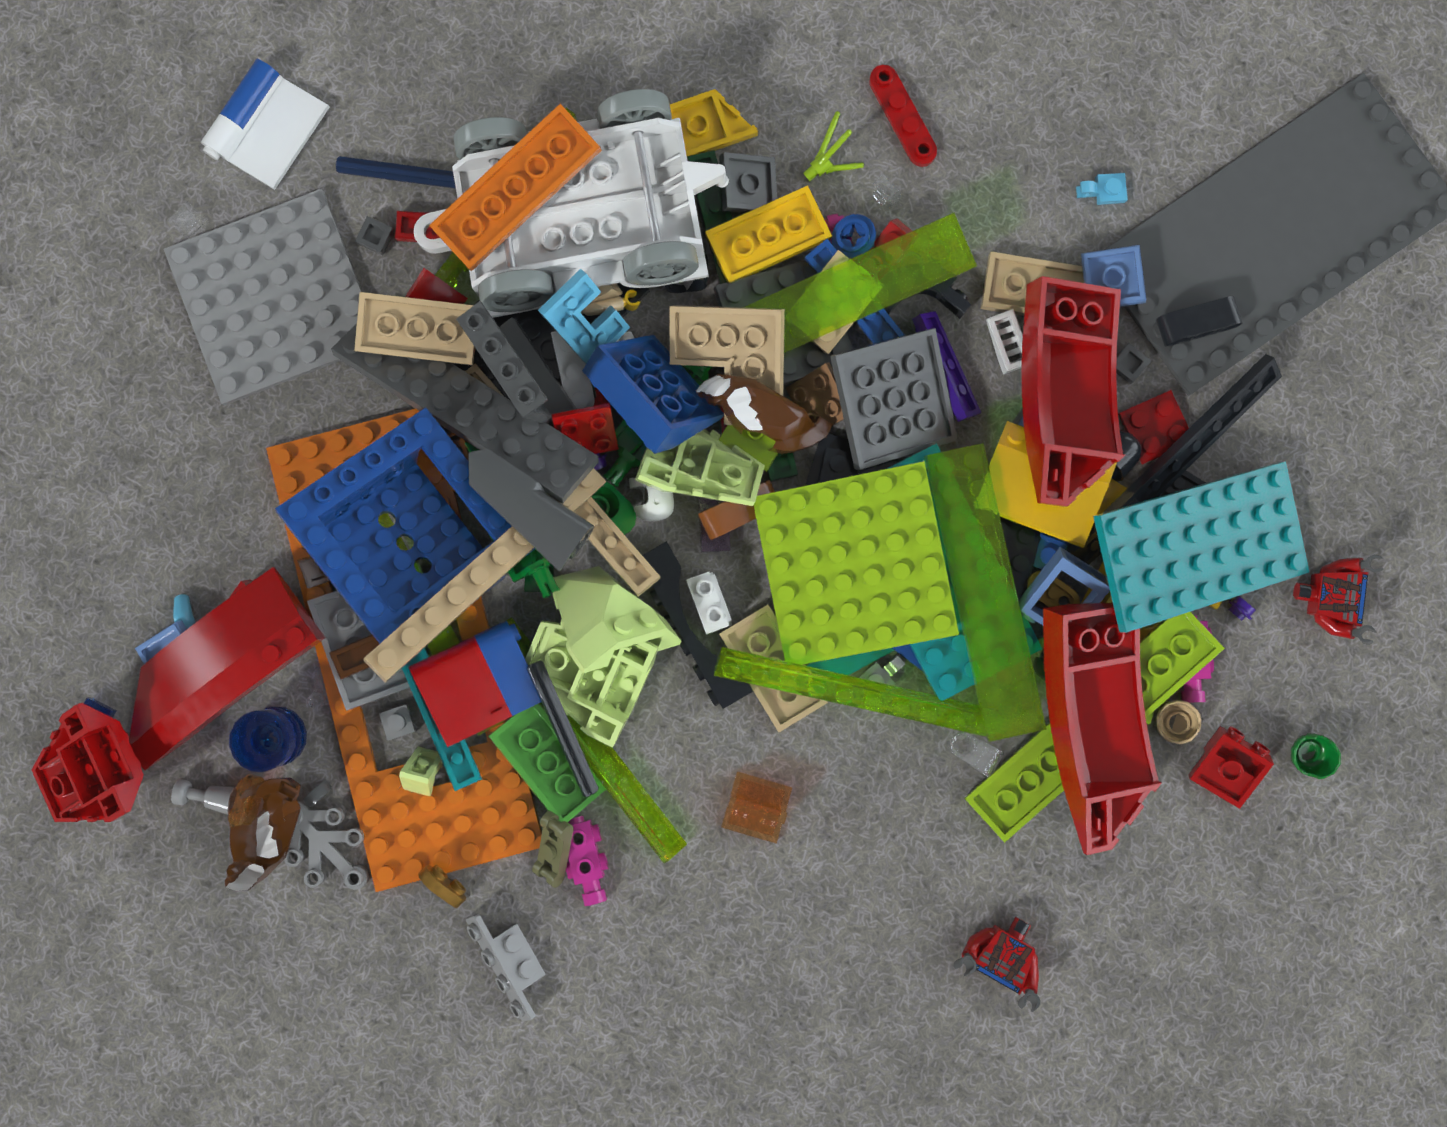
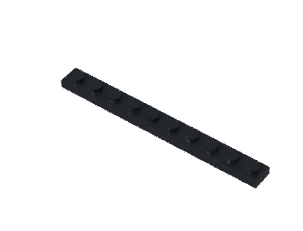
[1065,354,1282,565]

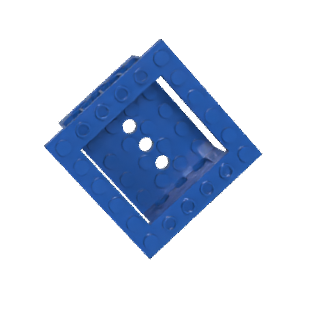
[275,407,535,644]

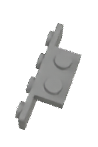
[466,914,546,1021]

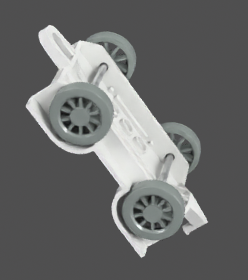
[414,89,729,318]

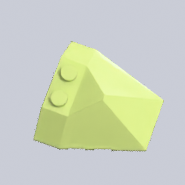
[635,429,765,506]
[552,566,681,673]
[525,620,659,748]

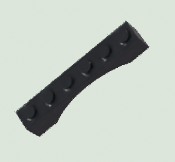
[642,541,753,709]

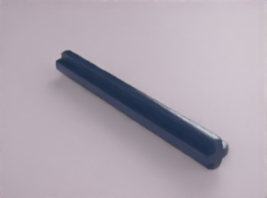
[336,156,456,189]

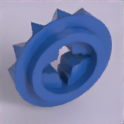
[831,214,877,260]

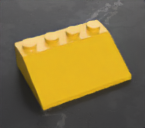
[973,421,1117,548]

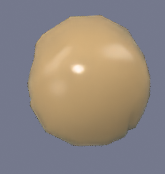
[1156,700,1201,744]

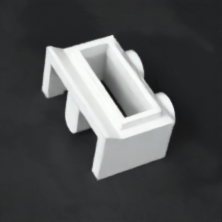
[686,572,732,635]

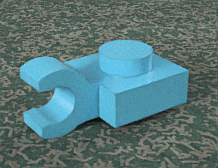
[1076,173,1128,205]

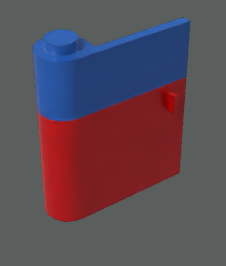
[409,621,541,747]

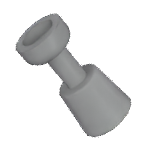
[171,779,239,815]

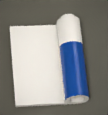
[201,59,330,190]

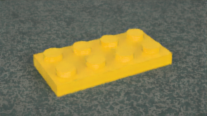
[705,185,832,283]

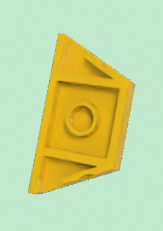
[670,89,758,157]

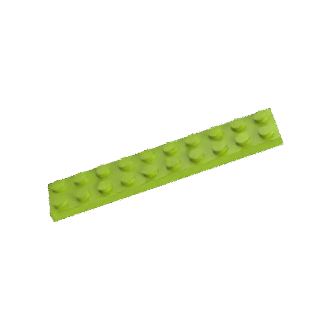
[964,612,1225,843]

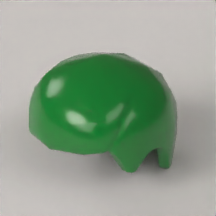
[1291,733,1341,779]

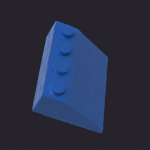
[582,335,724,454]

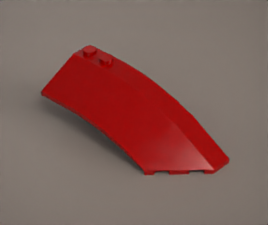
[1021,276,1125,507]
[129,567,326,771]
[1043,603,1162,855]

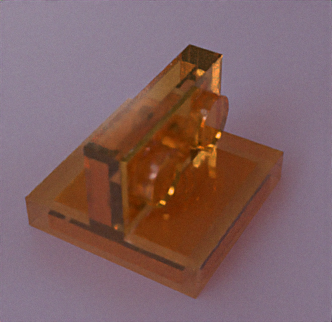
[721,771,792,844]

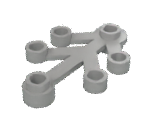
[284,801,369,890]

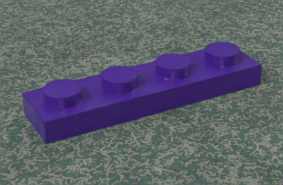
[912,311,981,422]

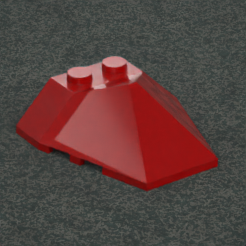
[31,703,144,822]

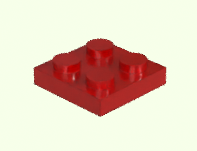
[1118,390,1189,464]

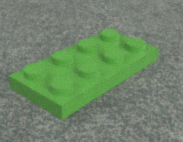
[488,703,607,822]

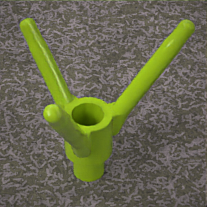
[803,111,864,182]

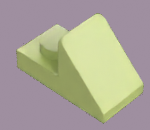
[399,746,443,796]

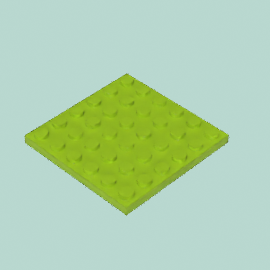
[754,461,959,668]

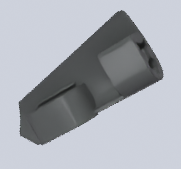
[469,448,594,571]

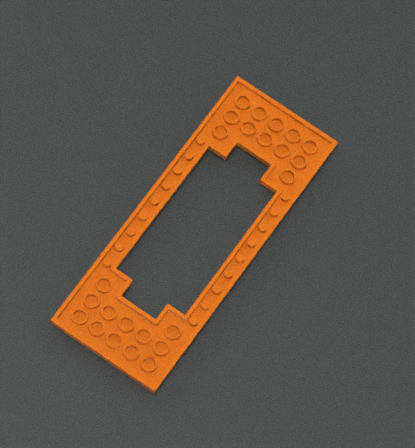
[266,409,542,892]

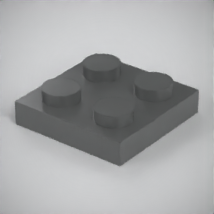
[719,152,777,213]

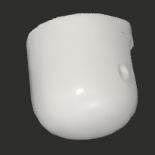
[629,478,674,521]

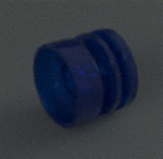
[229,706,307,772]

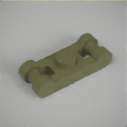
[532,811,573,888]

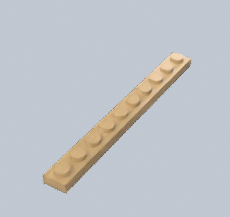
[465,364,660,597]
[364,468,606,683]

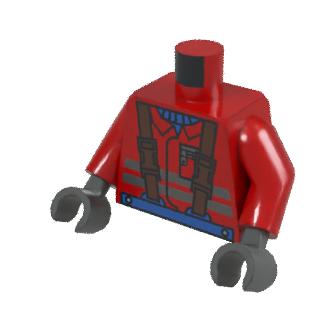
[1293,555,1384,645]
[953,917,1040,1012]

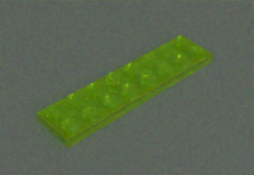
[742,213,977,353]

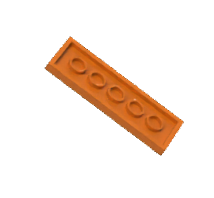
[429,104,602,271]

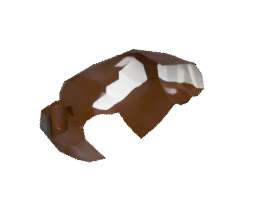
[696,374,833,454]
[225,778,301,891]

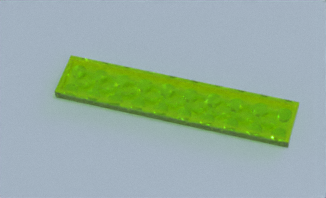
[925,443,1046,742]

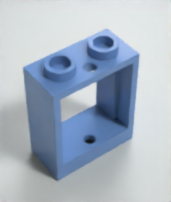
[1019,547,1110,625]

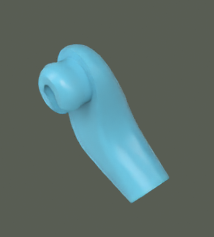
[173,594,196,629]

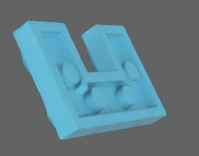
[538,269,630,364]

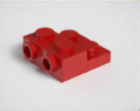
[1188,726,1274,809]

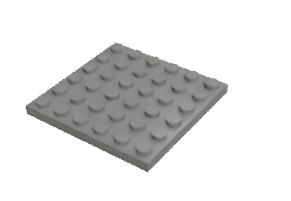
[164,189,362,406]

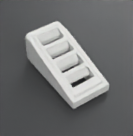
[986,309,1023,375]

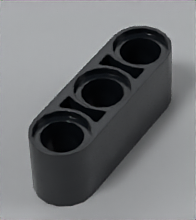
[1156,296,1243,347]

